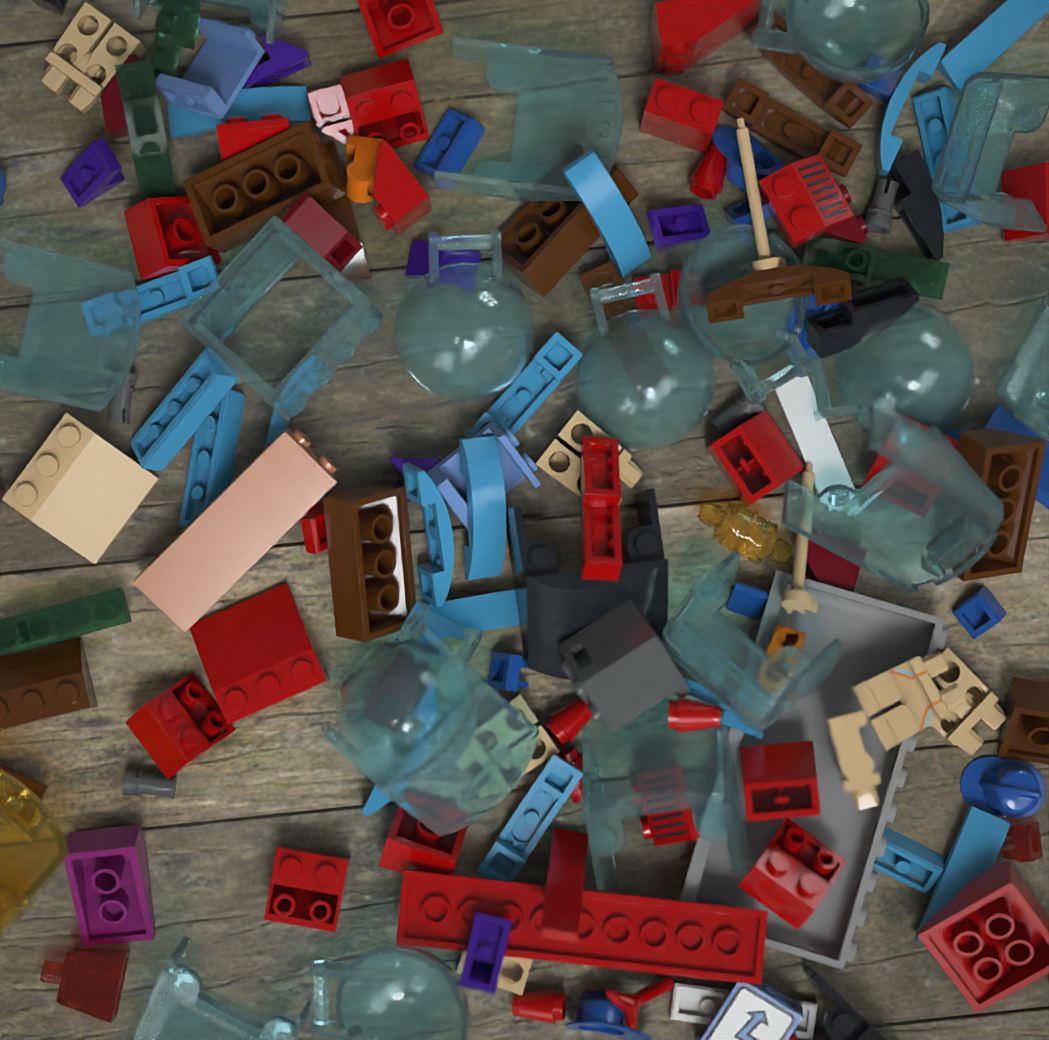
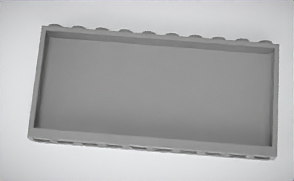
[680,570,948,970]

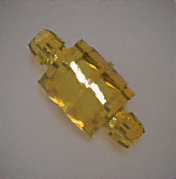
[697,501,793,564]

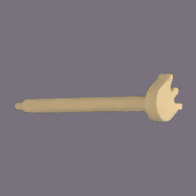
[736,118,786,273]
[781,463,818,614]

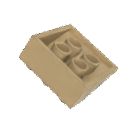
[2,412,159,565]

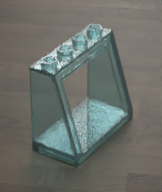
[177,215,384,422]

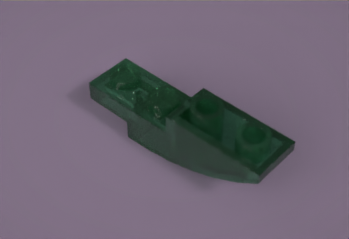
[147,0,200,77]
[114,59,176,202]
[802,237,950,300]
[0,587,132,656]

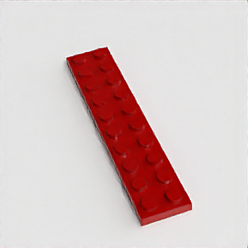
[395,869,768,985]

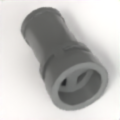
[864,179,900,234]
[107,371,137,424]
[709,388,764,437]
[122,767,177,799]

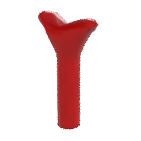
[605,976,674,1029]

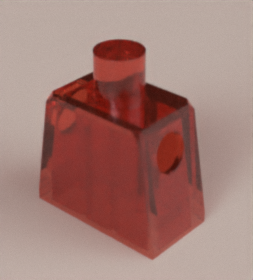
[40,948,131,1023]

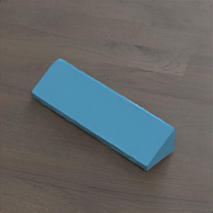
[936,0,1049,92]
[912,87,983,233]
[130,347,238,471]
[179,390,245,527]
[915,805,1010,941]
[820,810,945,895]

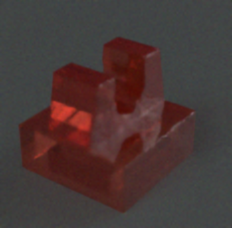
[1003,822,1043,862]

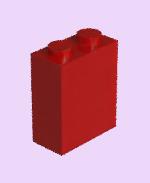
[639,78,724,154]

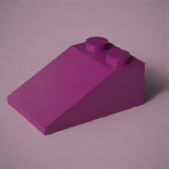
[63,824,156,947]

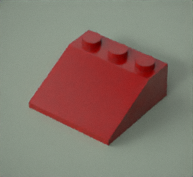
[649,0,762,76]
[190,583,330,725]
[917,860,1049,1013]

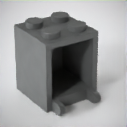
[557,598,690,732]

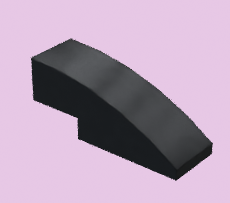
[889,149,944,267]
[806,278,919,359]

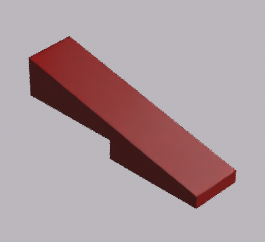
[581,436,622,581]
[540,828,589,942]

